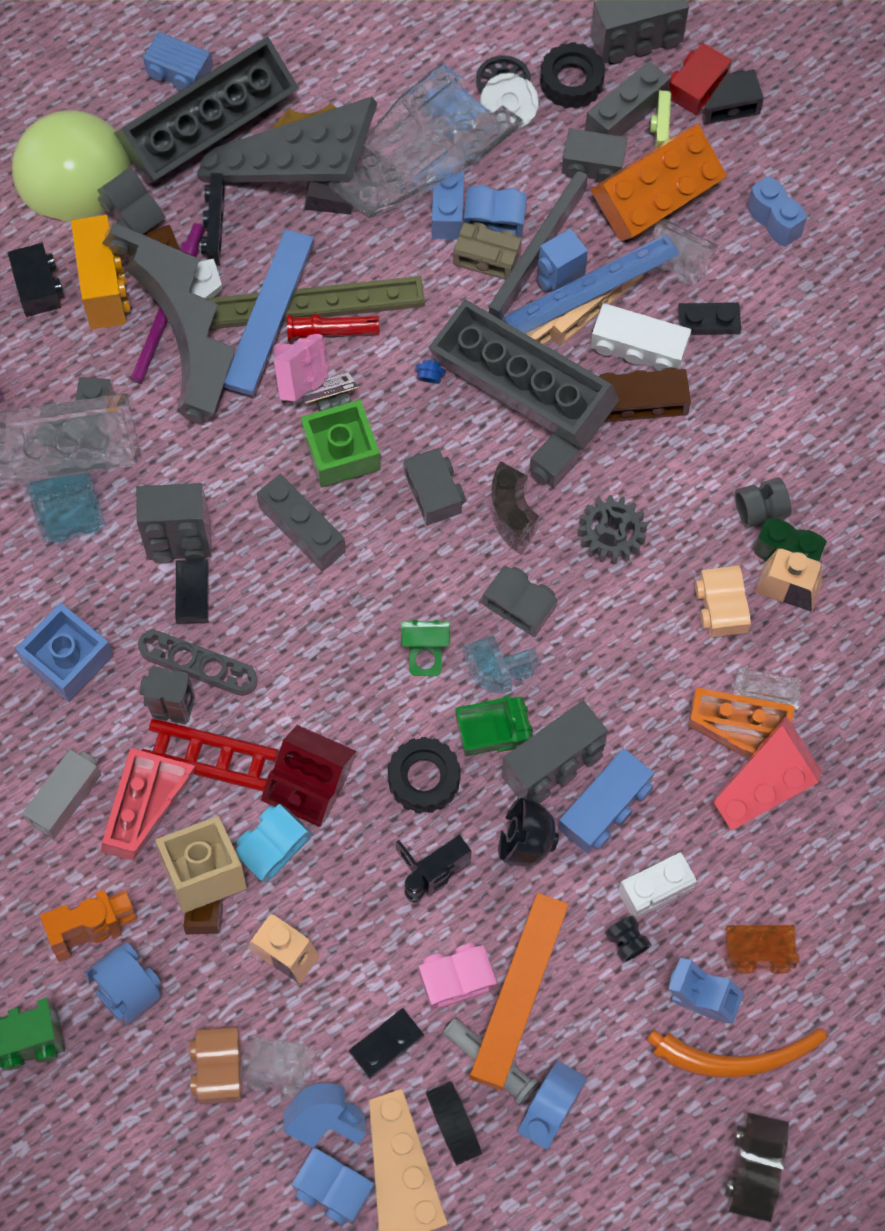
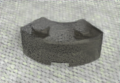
[491,461,539,555]
[724,1112,789,1222]

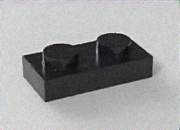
[677,302,741,335]
[348,1008,424,1080]

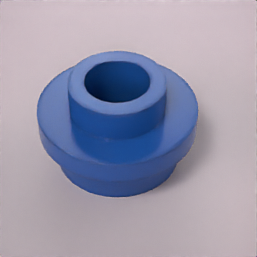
[415,360,446,384]

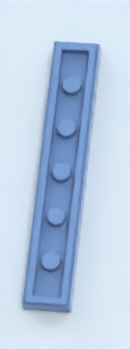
[224,229,314,396]
[503,234,679,333]

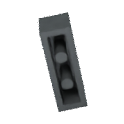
[585,61,670,136]
[257,473,346,572]

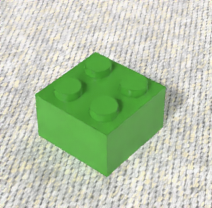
[301,399,381,487]

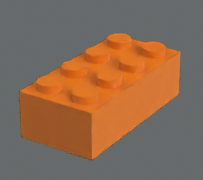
[590,123,727,241]

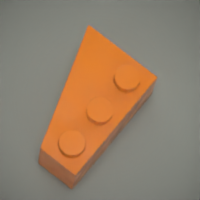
[688,687,795,759]

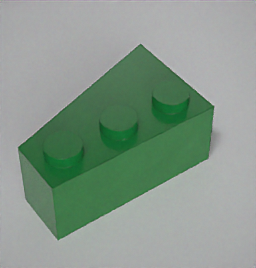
[0,998,65,1071]

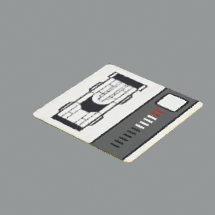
[301,373,358,403]

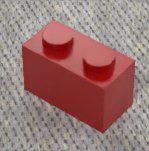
[669,43,732,116]

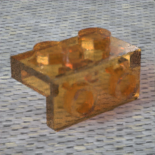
[725,925,800,974]

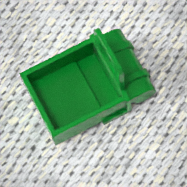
[401,619,450,676]
[455,694,533,757]

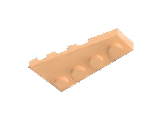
[369,1089,448,1231]

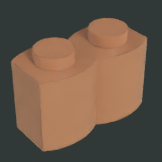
[189,1027,242,1105]

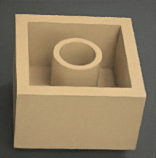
[155,816,247,913]

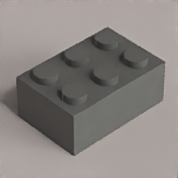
[590,0,689,63]
[136,483,212,563]
[502,700,608,804]

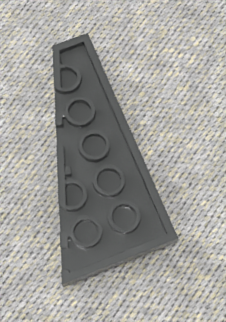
[196,97,378,182]

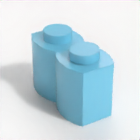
[235,804,313,883]

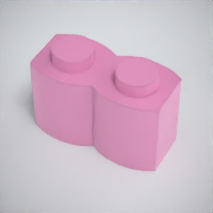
[418,943,497,1010]

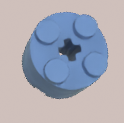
[84,942,162,1026]

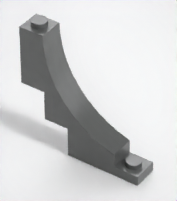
[102,222,235,423]

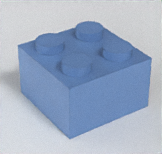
[15,602,114,702]

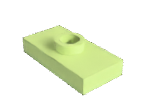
[650,91,671,148]

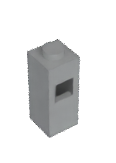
[22,749,101,839]

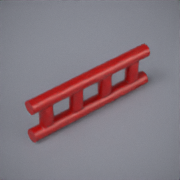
[141,718,279,792]

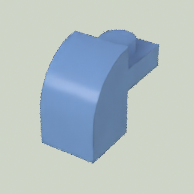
[668,958,744,1024]
[517,1061,588,1150]
[284,1083,366,1148]

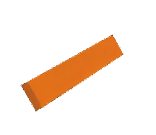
[469,893,569,1091]

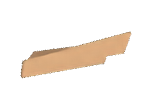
[525,274,644,347]

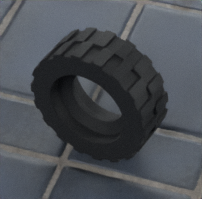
[540,42,605,109]
[388,737,461,814]
[425,1081,482,1166]

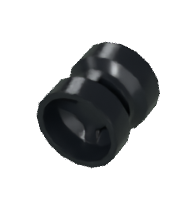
[605,915,652,963]

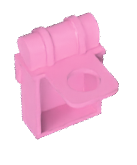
[274,334,329,401]

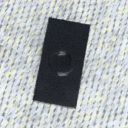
[175,559,209,624]

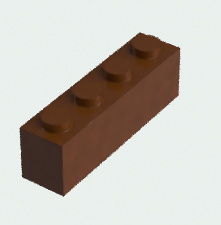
[599,367,691,423]

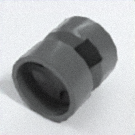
[735,477,792,528]

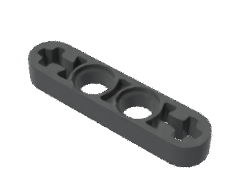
[138,630,258,696]

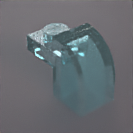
[463,635,539,694]

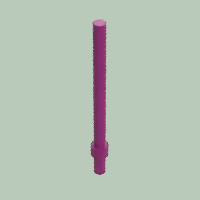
[130,223,204,384]

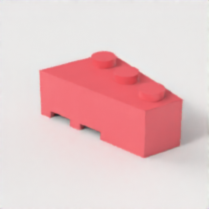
[714,715,822,831]
[101,748,195,861]

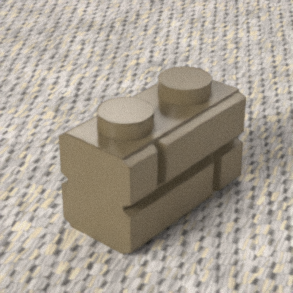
[453,222,522,280]

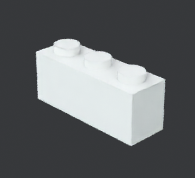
[590,303,691,371]

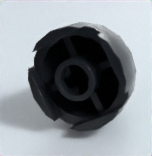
[498,798,559,867]

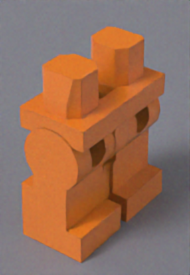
[39,890,137,962]

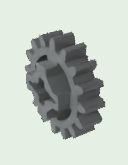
[578,495,648,564]

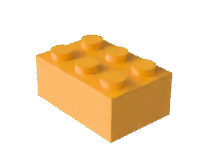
[71,215,131,329]

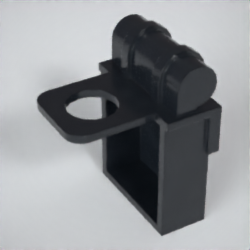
[396,835,472,903]

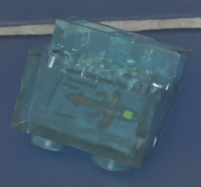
[24,459,105,543]

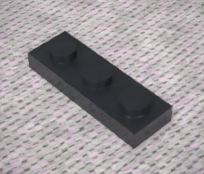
[201,173,225,266]

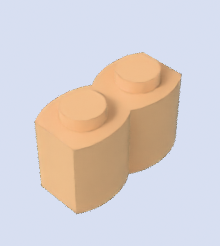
[695,565,751,638]

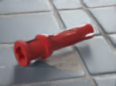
[287,314,380,342]

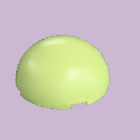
[12,110,131,222]

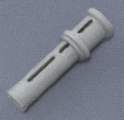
[443,1017,539,1106]

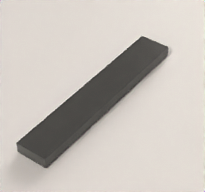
[489,171,588,320]

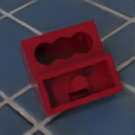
[260,725,356,827]

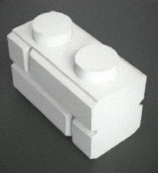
[618,852,697,919]

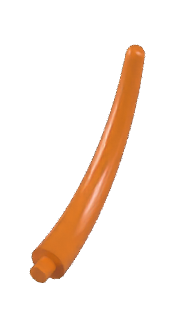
[646,1029,827,1078]

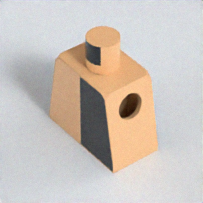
[754,549,822,612]
[248,914,320,984]

